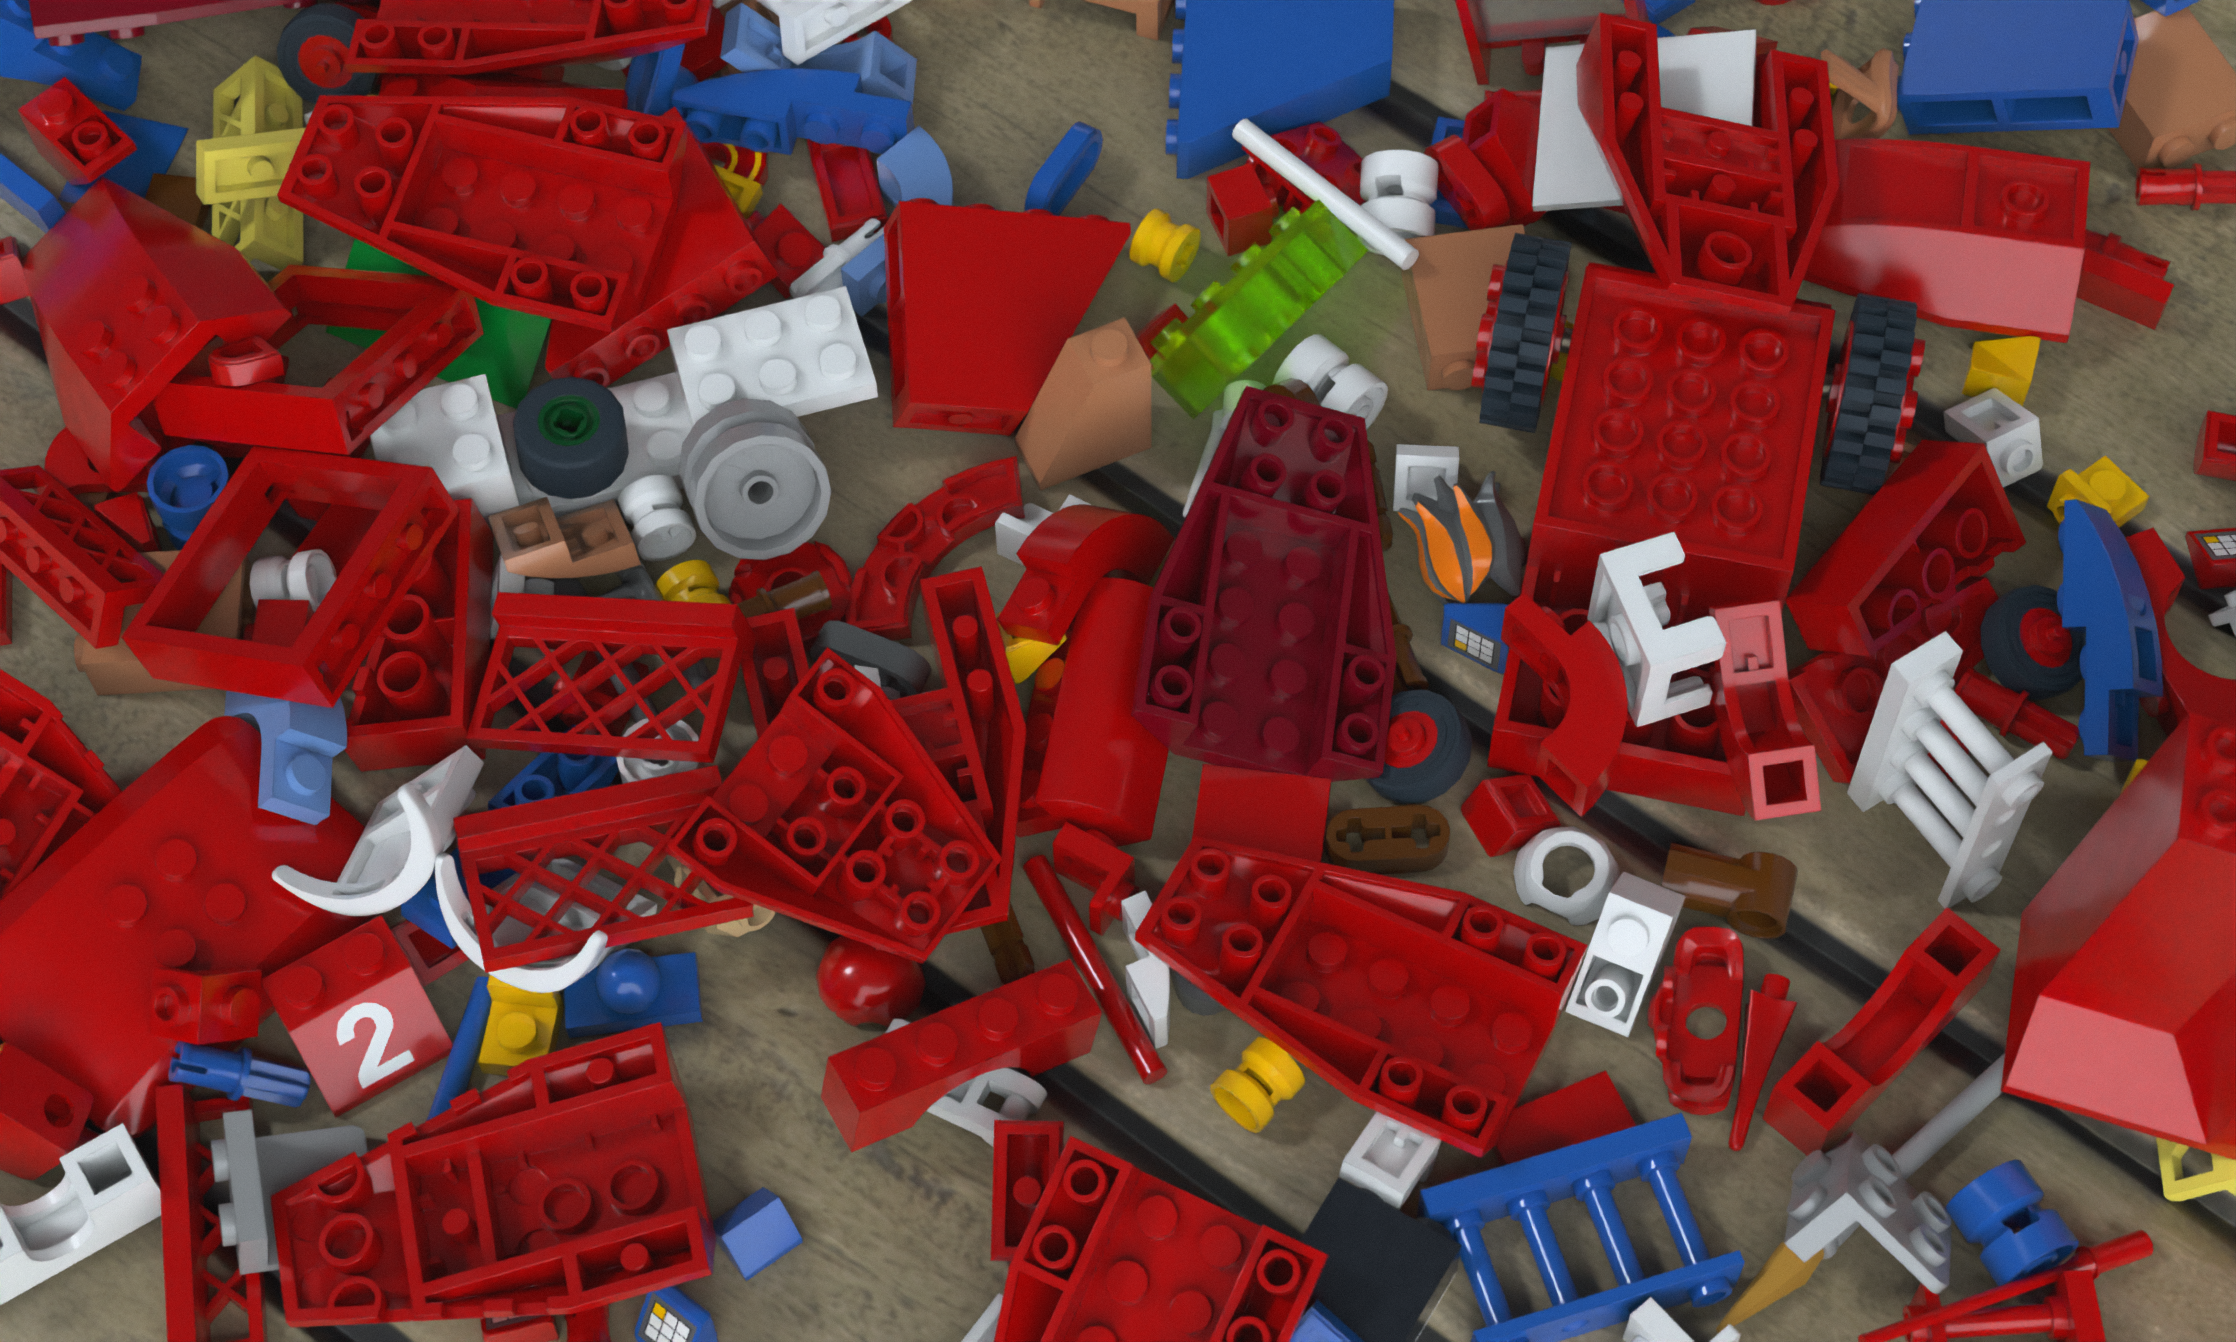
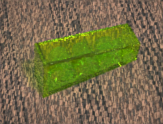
[1150,199,1369,420]

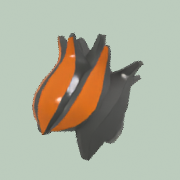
[1397,471,1528,606]

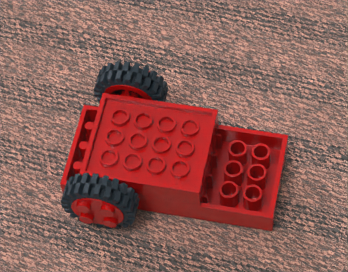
[1471,233,1926,816]

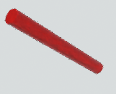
[1023,855,1167,1085]

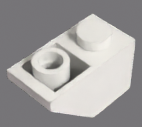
[1565,871,1686,1037]

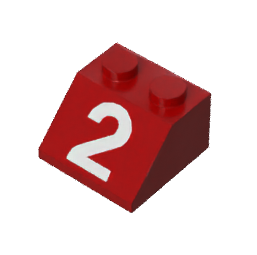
[261,915,453,1118]

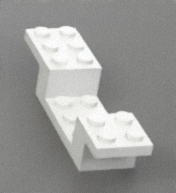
[370,286,878,534]

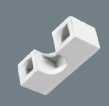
[0,1123,161,1305]

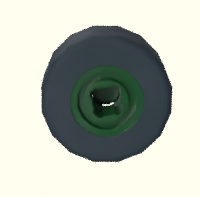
[513,377,629,499]

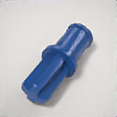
[169,1041,310,1107]

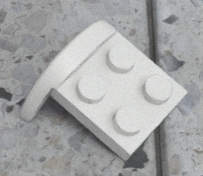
[272,745,484,916]
[435,853,658,993]

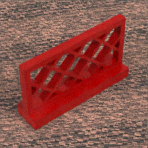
[466,592,757,763]
[453,765,754,973]

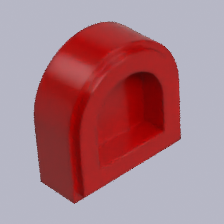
[208,335,285,386]

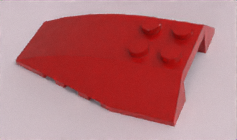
[22,176,293,493]
[270,1022,716,1327]

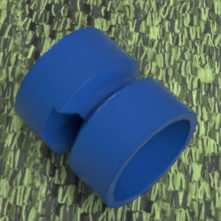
[147,445,232,550]
[1945,1160,2079,1286]

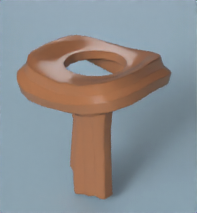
[1821,48,1899,139]

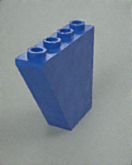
[1166,0,1394,179]
[1897,0,2139,134]

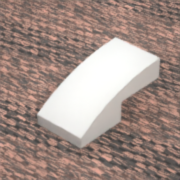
[1121,890,1170,1049]

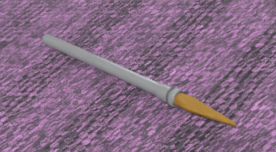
[1716,1053,2005,1333]

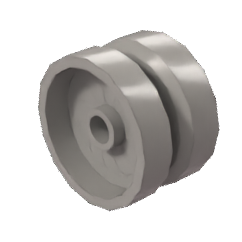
[678,398,831,560]

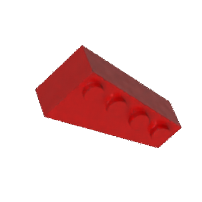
[1785,440,2027,656]
[344,498,494,772]

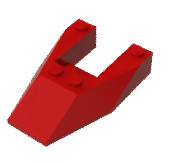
[1576,12,1839,316]
[740,566,1027,951]

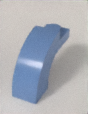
[720,2,917,104]
[841,125,954,317]
[224,691,347,825]

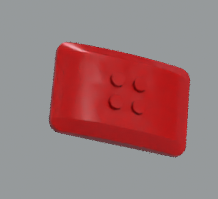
[0,716,375,1138]

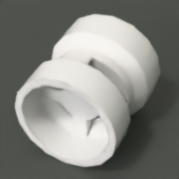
[618,474,696,561]
[250,549,337,613]

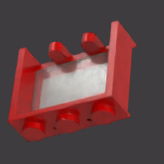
[1455,0,1652,85]

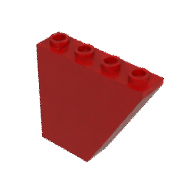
[545,107,779,388]
[884,198,1131,436]

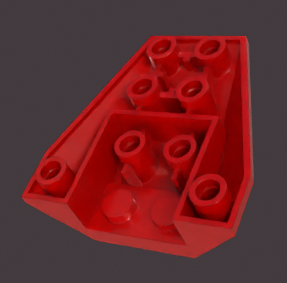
[665,647,1003,964]

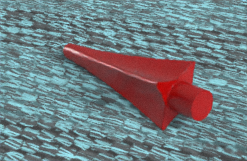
[1728,973,1797,1151]

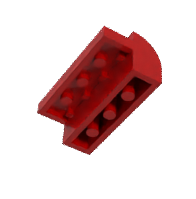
[1017,577,1169,847]

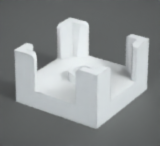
[1587,532,1726,728]

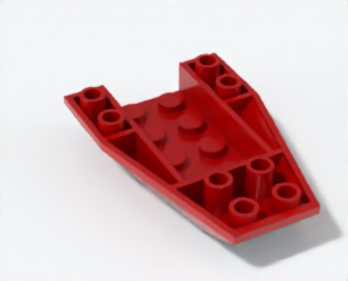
[345,0,713,75]
[277,95,688,332]
[1803,139,2091,343]
[1135,836,1588,1158]
[994,1135,1329,1342]

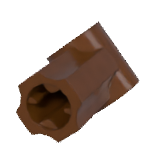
[1661,843,1798,939]

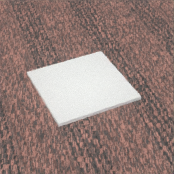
[1532,29,1757,212]

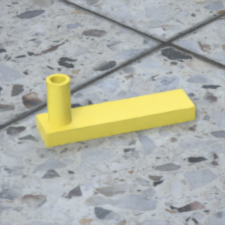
[196,95,378,205]

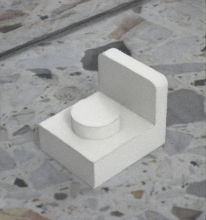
[1943,388,2043,487]
[1339,1112,1442,1210]

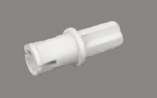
[789,218,884,299]

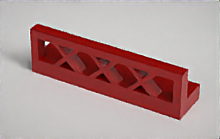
[0,465,164,649]
[155,1083,268,1342]

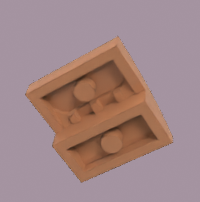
[488,497,641,578]

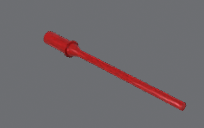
[1858,1230,2153,1342]

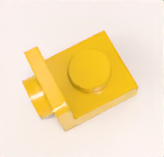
[2047,455,2150,527]
[478,974,564,1076]

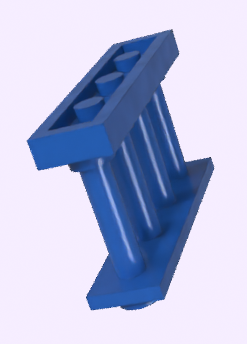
[1416,1113,1745,1342]

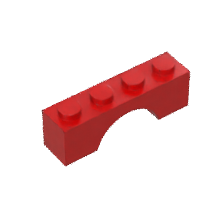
[2125,527,2236,737]
[1762,907,2001,1156]
[821,959,1102,1153]

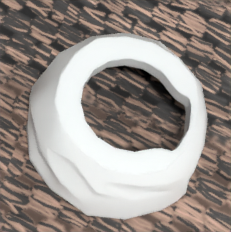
[1513,826,1621,926]

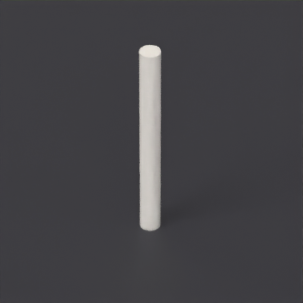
[1232,119,1419,270]

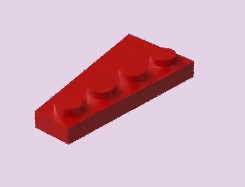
[1788,576,1999,784]

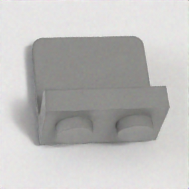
[211,1109,368,1275]
[1784,1130,1952,1294]

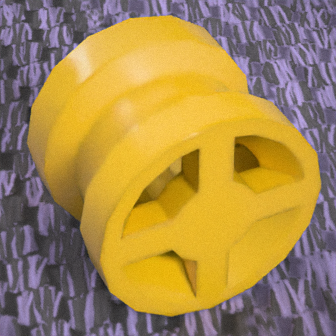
[1129,208,1201,282]

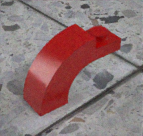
[997,504,1175,646]
[1501,593,1628,817]
[1708,597,1821,821]

